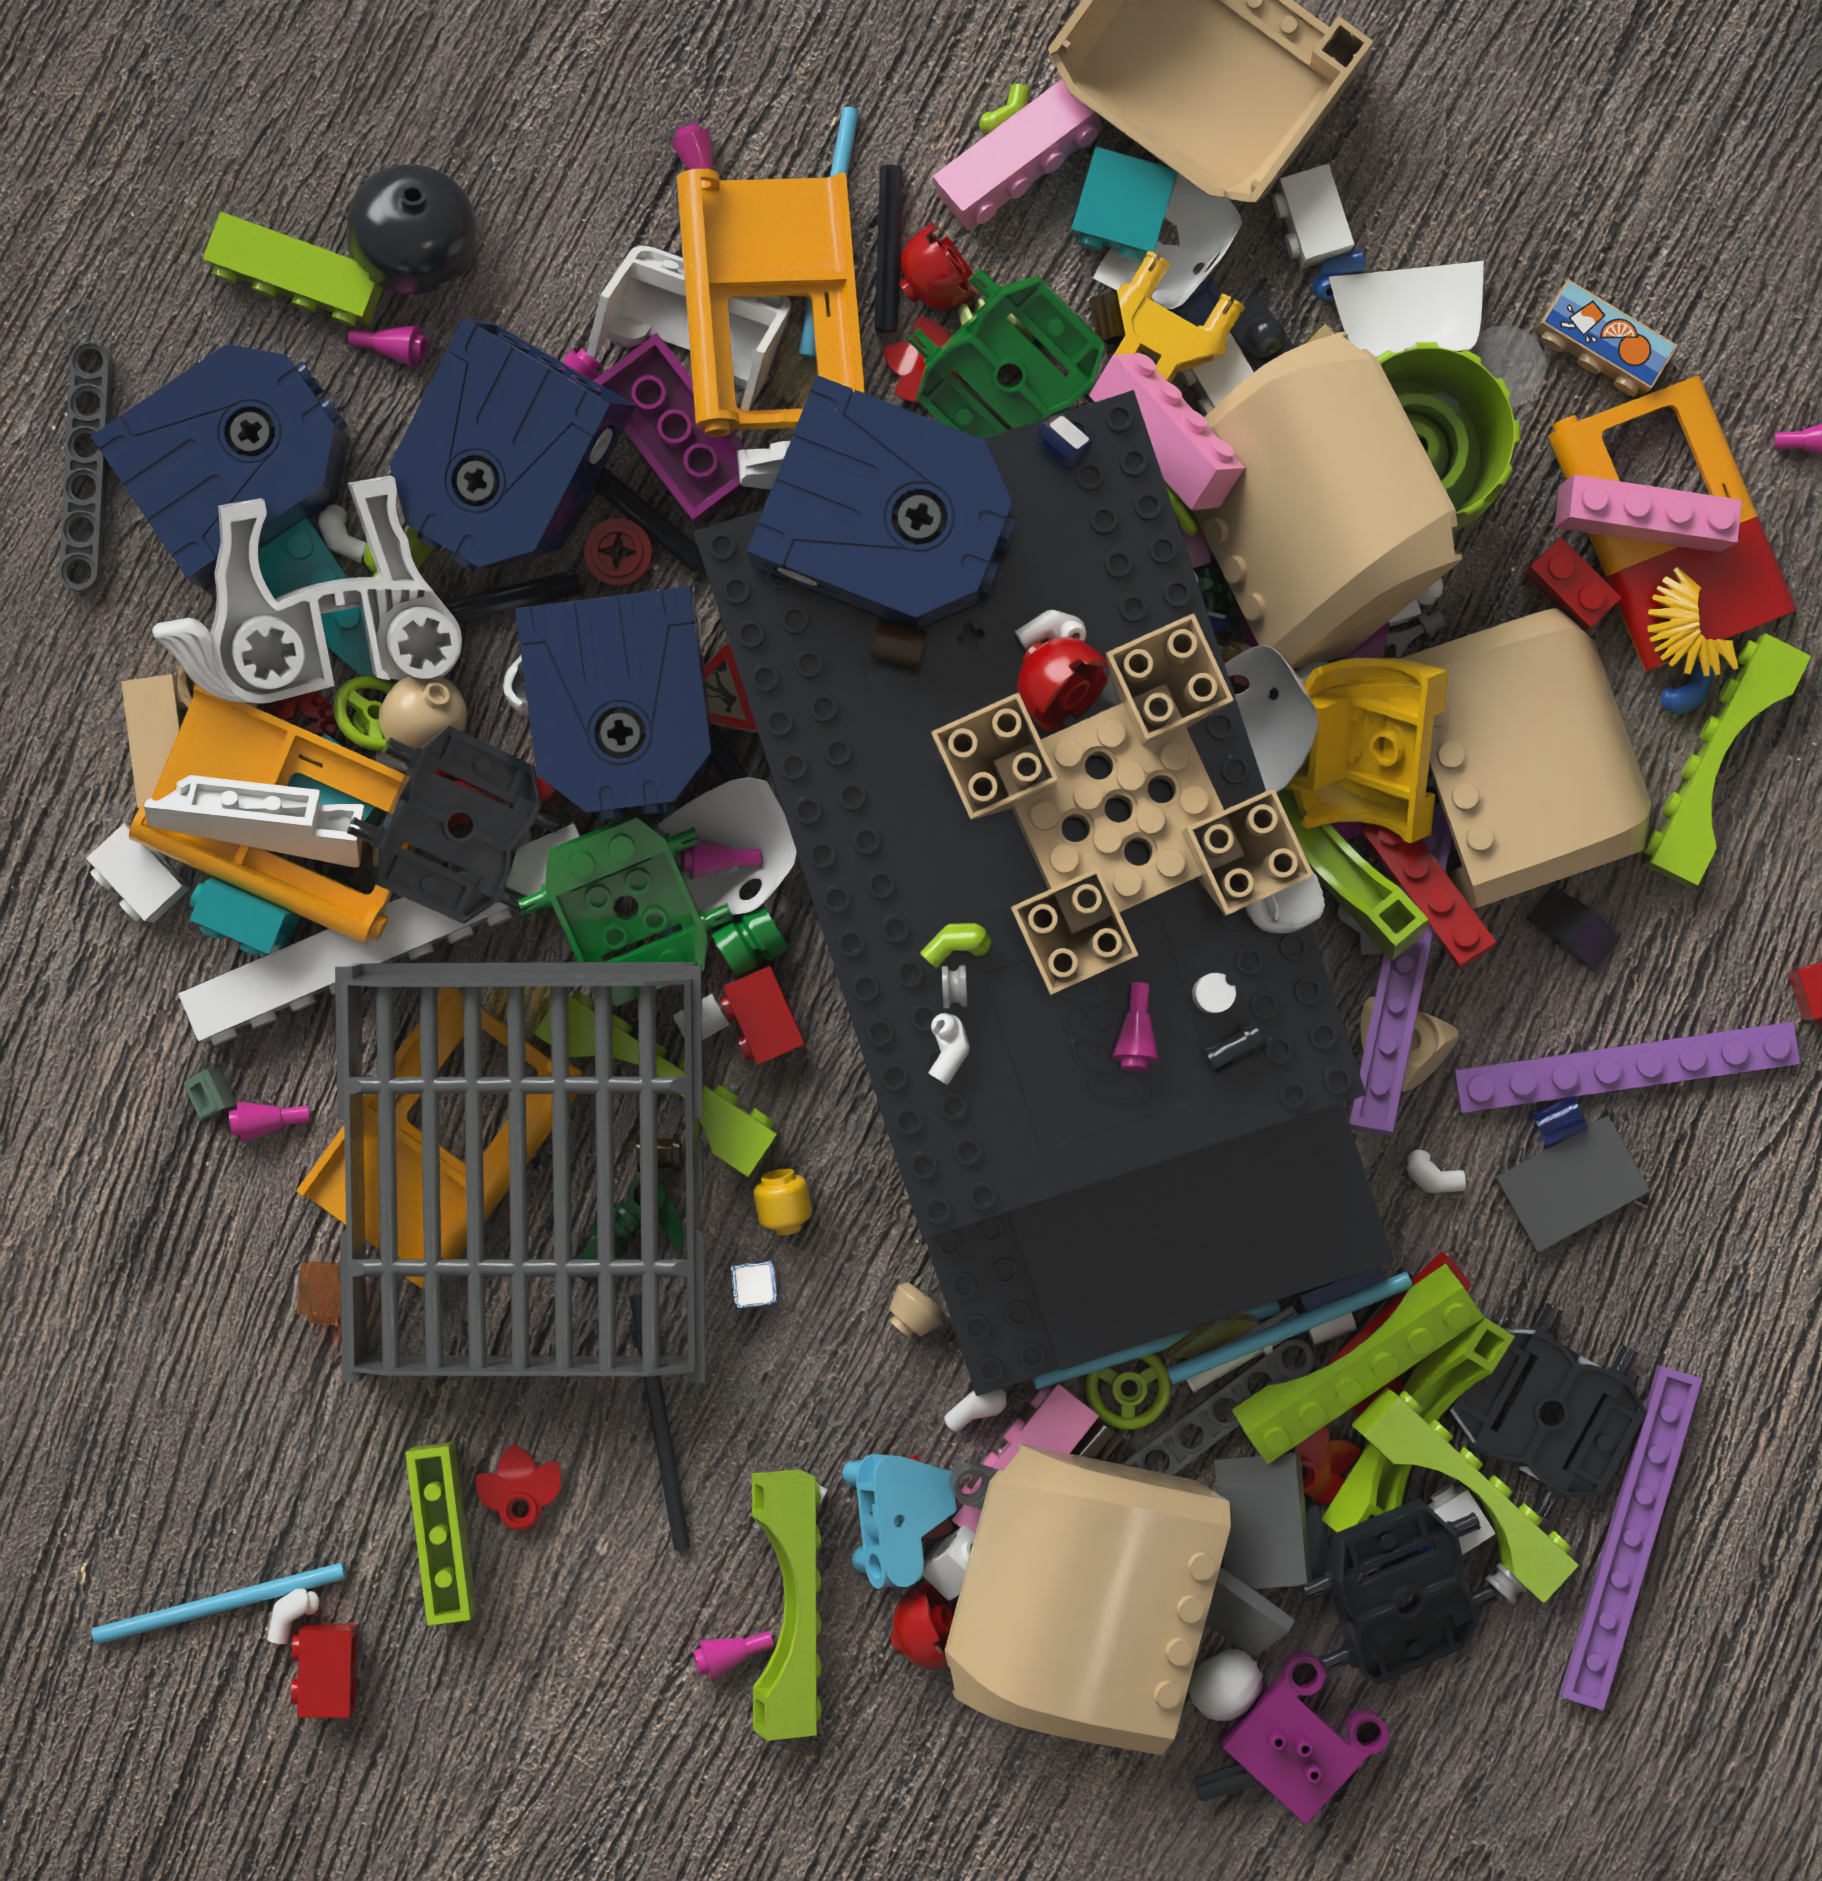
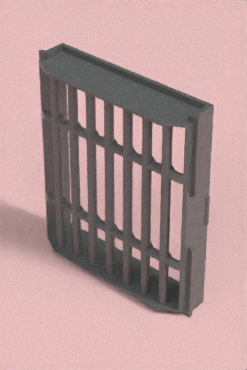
[335,962,706,1383]

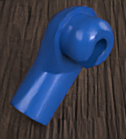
[1313,249,1365,302]
[1660,662,1714,714]

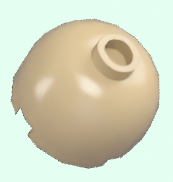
[379,675,467,748]

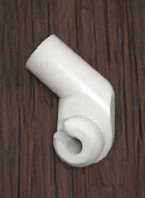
[1014,610,1087,651]

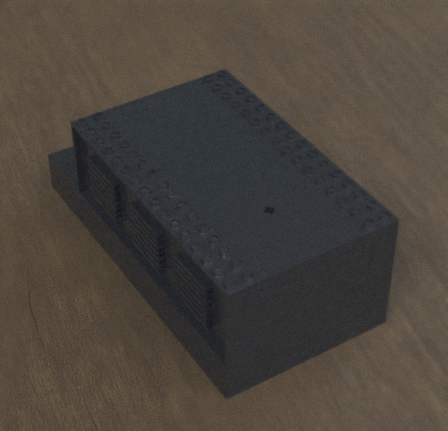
[693,390,1395,1397]

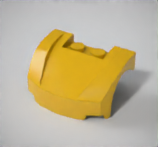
[1285,657,1449,843]

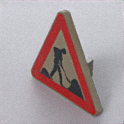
[704,643,757,733]

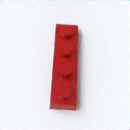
[1361,824,1497,970]

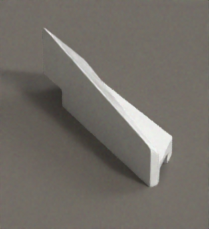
[144,775,365,867]

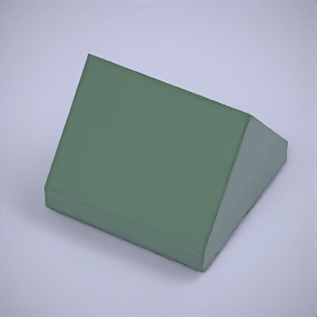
[184,1067,237,1121]

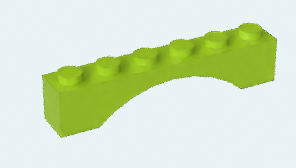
[1643,633,1811,888]
[1277,787,1428,961]
[534,989,779,1177]
[1232,1264,1484,1464]
[1322,1316,1515,1532]
[1352,1387,1579,1603]
[752,1469,821,1741]

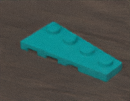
[258,517,375,676]

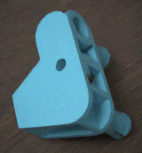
[843,1454,957,1589]

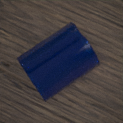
[1532,1096,1589,1146]

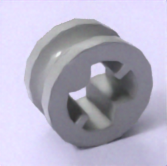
[942,965,967,1008]
[1485,1562,1528,1605]

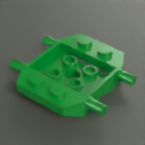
[907,267,1105,439]
[518,813,734,1006]

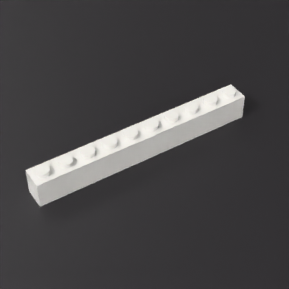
[178,824,582,1046]

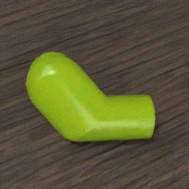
[979,84,1031,135]
[919,923,991,969]

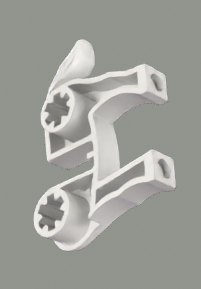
[152,476,462,703]

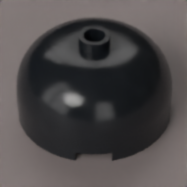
[347,164,476,294]

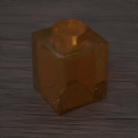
[297,1260,341,1325]

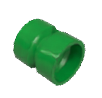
[711,904,790,979]

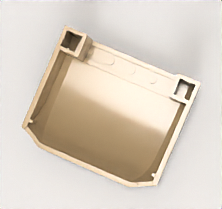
[1048,0,1374,203]
[1192,332,1462,669]
[1400,608,1652,909]
[945,1443,1231,1755]

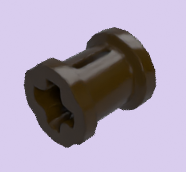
[636,1134,682,1173]

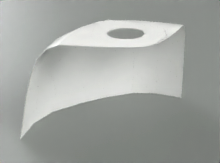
[1093,173,1242,309]
[1329,261,1484,357]
[1225,646,1319,793]
[657,777,797,915]

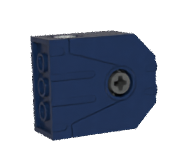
[390,318,636,570]
[90,344,349,590]
[747,375,1017,628]
[515,586,715,821]

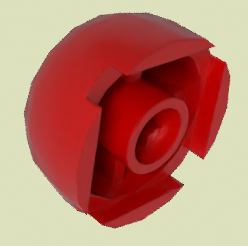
[900,223,980,311]
[1017,636,1109,732]
[890,1582,958,1671]

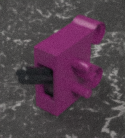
[1194,1649,1389,1824]

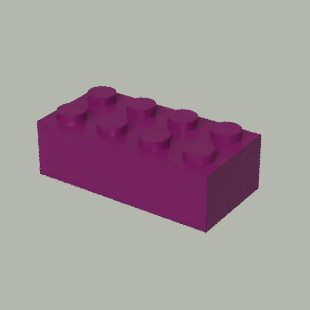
[594,333,749,528]

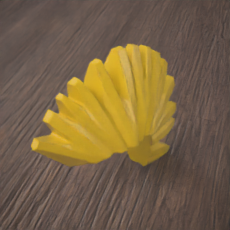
[1647,567,1738,676]

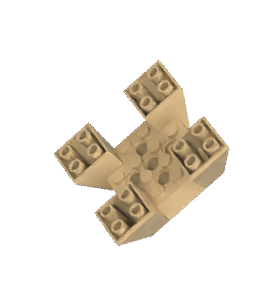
[931,613,1314,995]

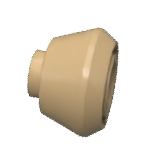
[889,1282,945,1337]

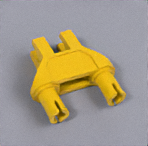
[1114,251,1245,383]

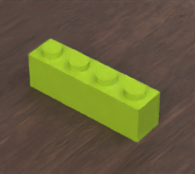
[202,211,383,327]
[405,1441,477,1626]

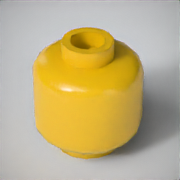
[753,1169,813,1235]

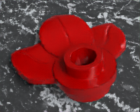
[883,317,963,402]
[1290,1426,1360,1504]
[476,1444,562,1531]

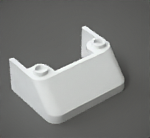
[586,246,791,412]

